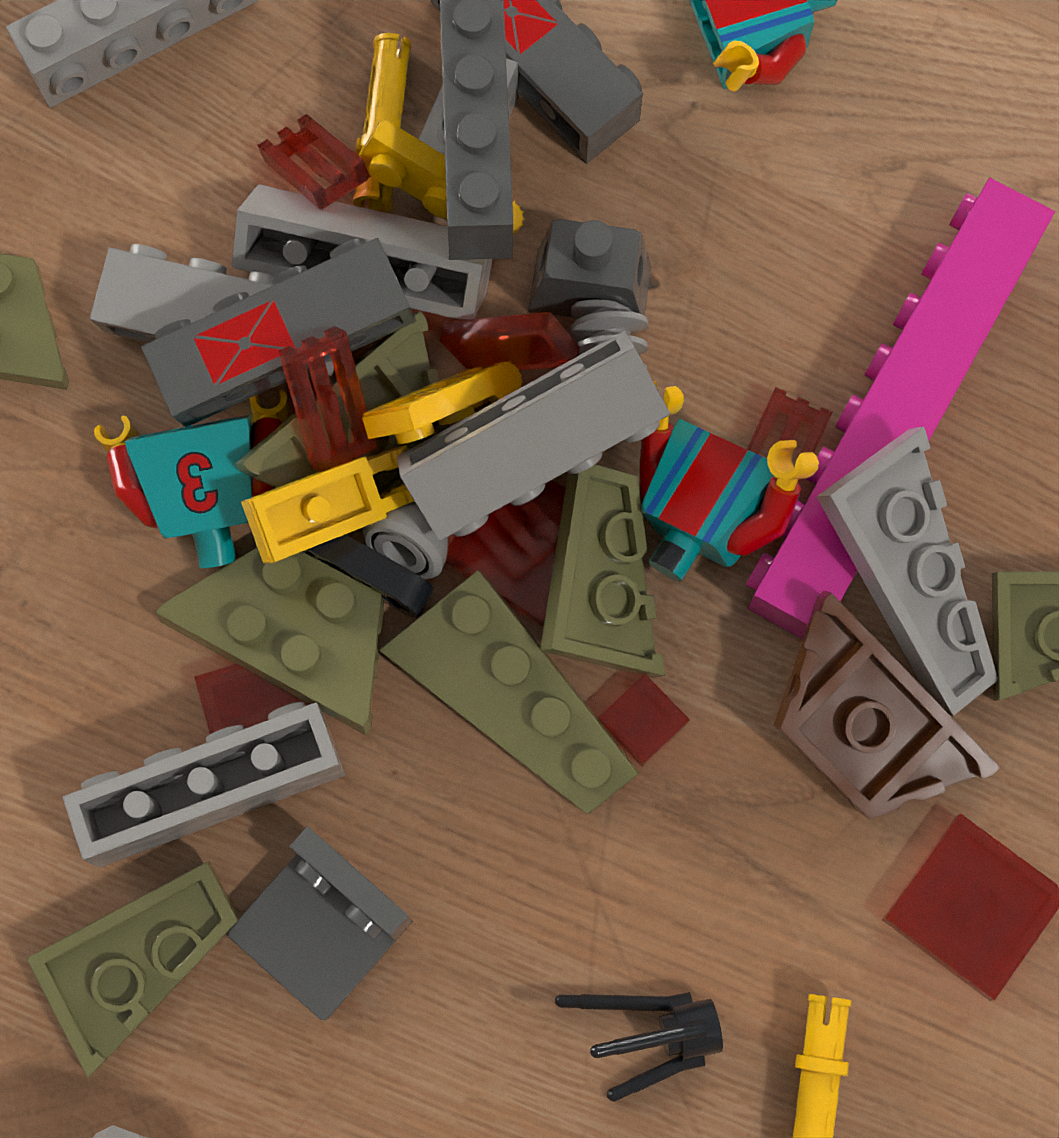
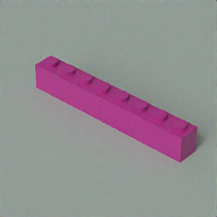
[745,177,1056,639]

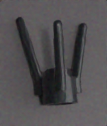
[555,992,723,1102]

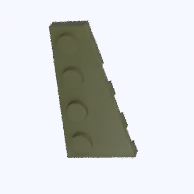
[379,570,640,814]

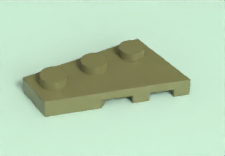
[540,464,665,678]
[992,571,1059,701]
[27,861,239,1078]

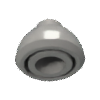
[363,501,448,579]

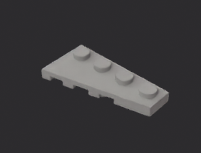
[816,427,998,716]

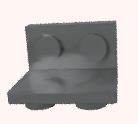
[228,826,413,1020]

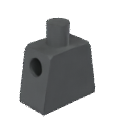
[528,219,652,317]

